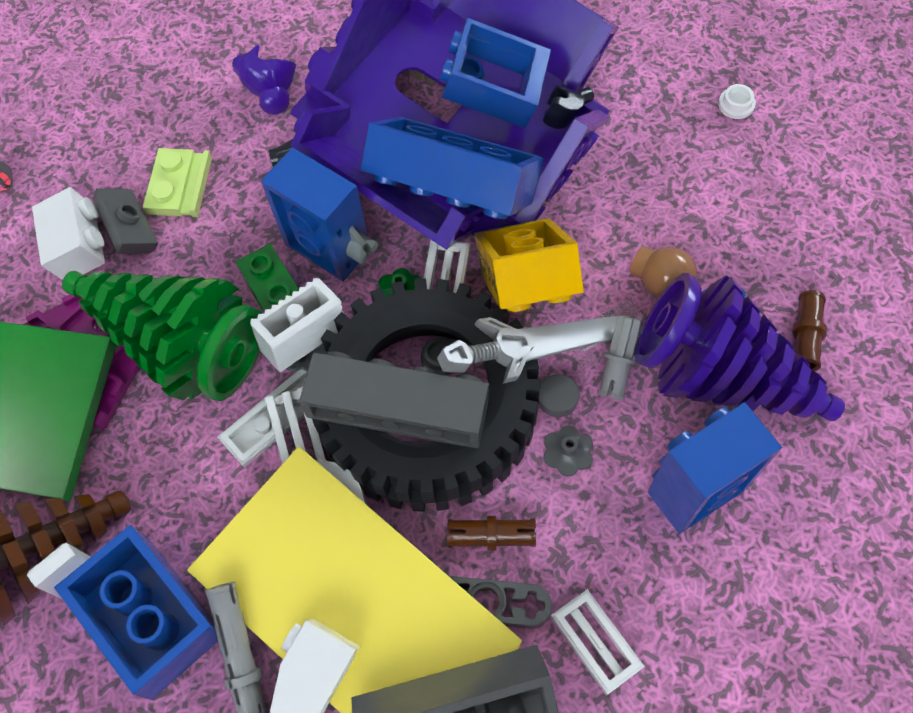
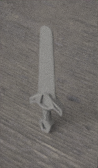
[437,315,631,384]

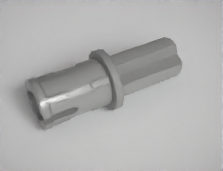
[598,316,641,400]

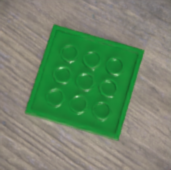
[0,322,116,502]

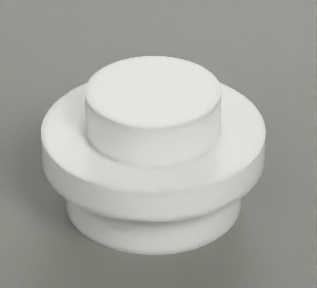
[718,84,756,119]

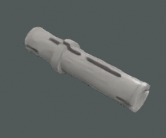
[205,581,267,713]

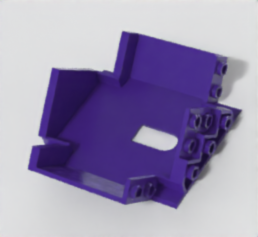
[290,0,619,250]

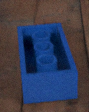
[361,117,544,219]

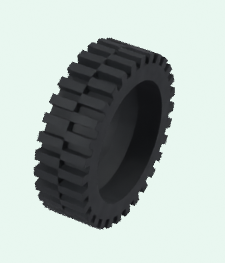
[312,278,540,512]

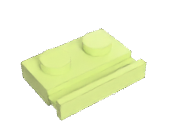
[142,148,212,217]

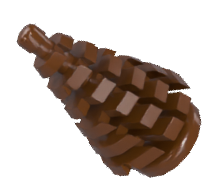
[0,490,131,626]

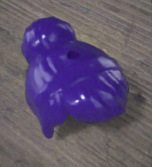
[232,45,296,115]

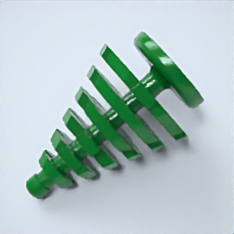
[62,271,262,401]

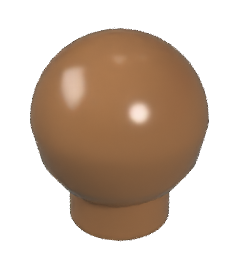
[630,246,697,299]

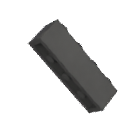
[299,351,489,449]

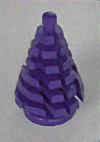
[634,273,845,421]

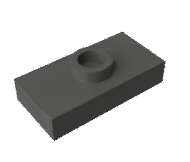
[92,188,158,254]

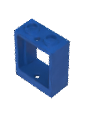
[439,18,551,128]

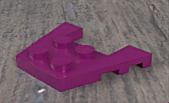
[22,294,139,431]

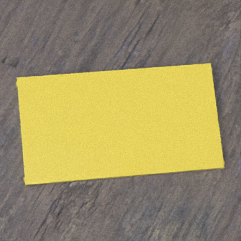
[187,446,523,713]

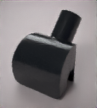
[543,85,594,129]

